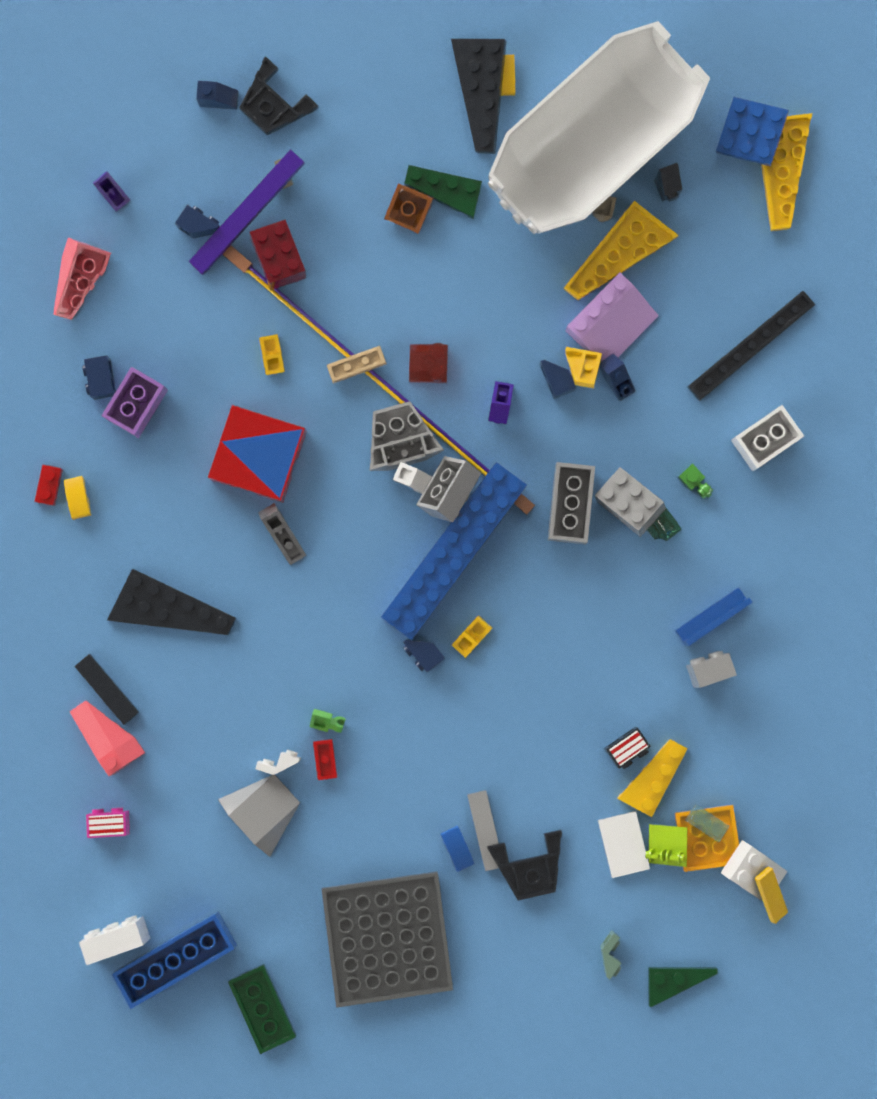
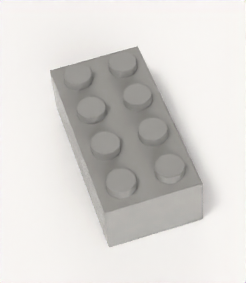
[547,462,595,545]

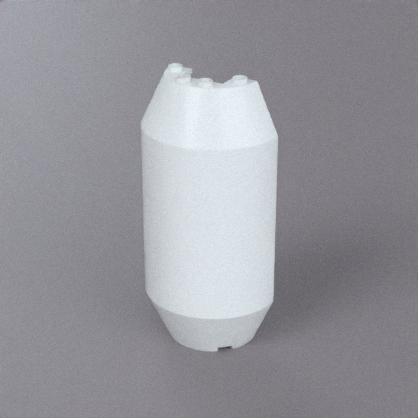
[488,21,710,234]

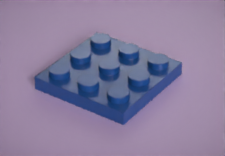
[716,97,789,166]

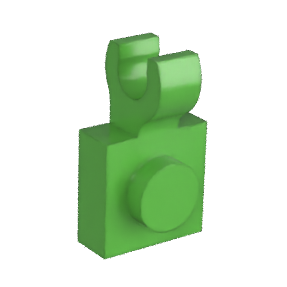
[309,709,346,733]

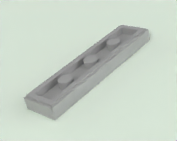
[467,790,499,871]

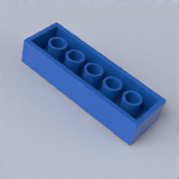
[111,911,237,1009]

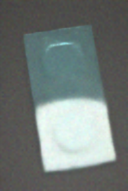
[685,804,729,842]

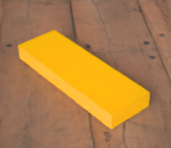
[755,866,788,924]

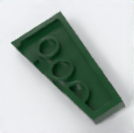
[404,165,482,219]

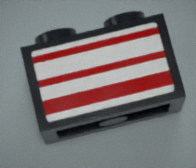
[604,727,651,769]

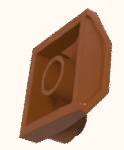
[384,183,434,234]

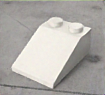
[721,840,788,901]

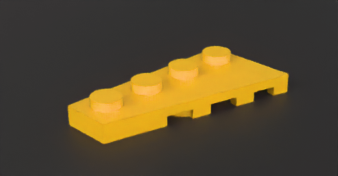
[617,739,688,817]

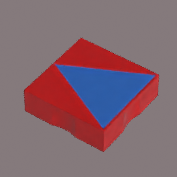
[208,405,307,503]

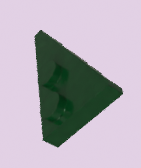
[648,967,718,1007]

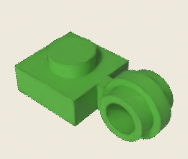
[678,463,713,499]

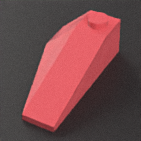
[53,238,111,320]
[70,701,145,776]

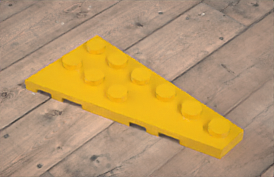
[761,113,813,232]
[564,201,679,301]

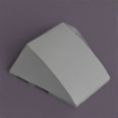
[370,401,444,471]
[218,775,300,857]

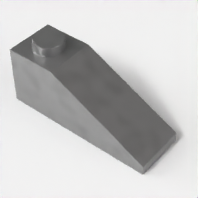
[258,503,307,565]

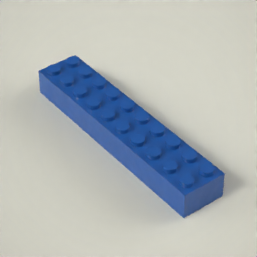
[381,462,527,640]

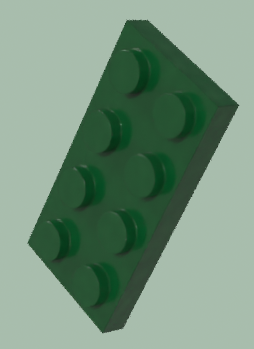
[228,964,297,1054]

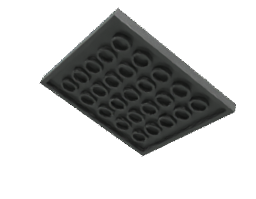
[321,871,453,1008]

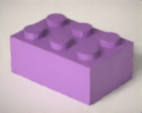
[101,367,168,438]

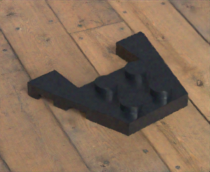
[239,56,319,135]
[487,830,562,901]

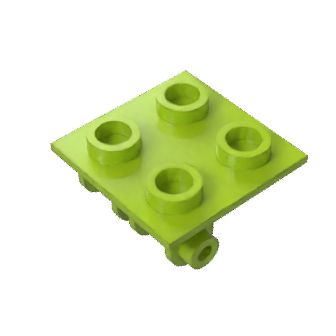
[645,824,688,867]

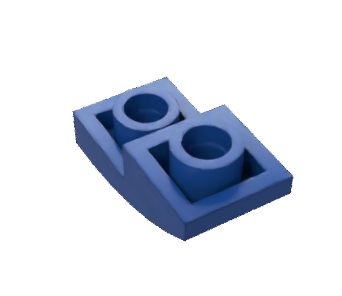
[440,826,475,872]

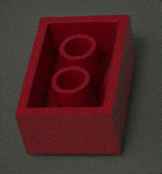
[250,220,306,291]

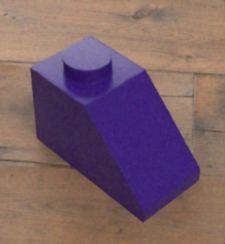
[488,381,514,424]

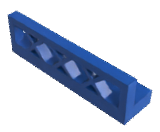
[675,587,753,646]

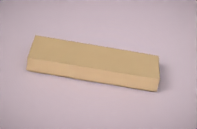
[327,346,387,384]

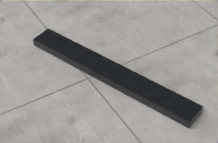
[688,291,815,401]

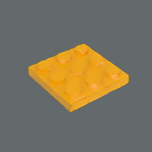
[675,805,739,872]

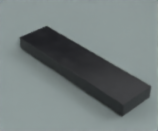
[74,654,139,725]

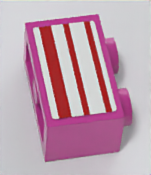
[86,807,130,838]

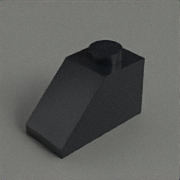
[654,163,682,202]

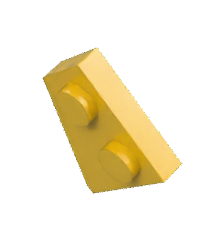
[565,347,602,389]

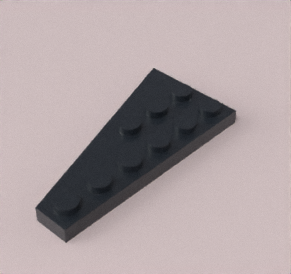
[451,39,507,154]
[107,569,236,635]

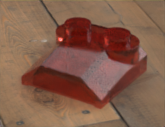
[409,343,448,383]

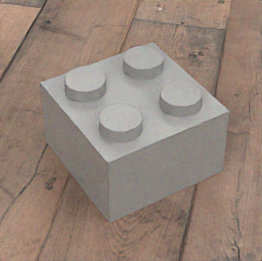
[686,651,737,688]

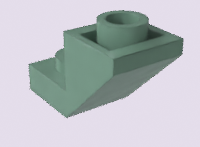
[600,930,621,979]

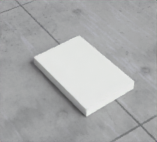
[598,811,650,878]

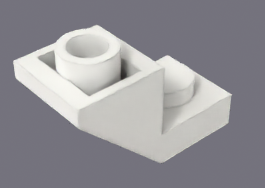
[393,462,432,494]
[255,750,301,775]

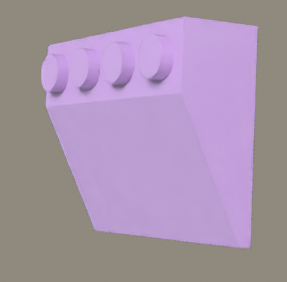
[565,272,658,361]

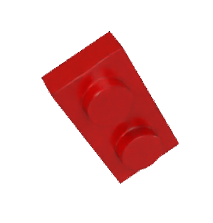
[34,464,63,506]
[313,739,338,780]

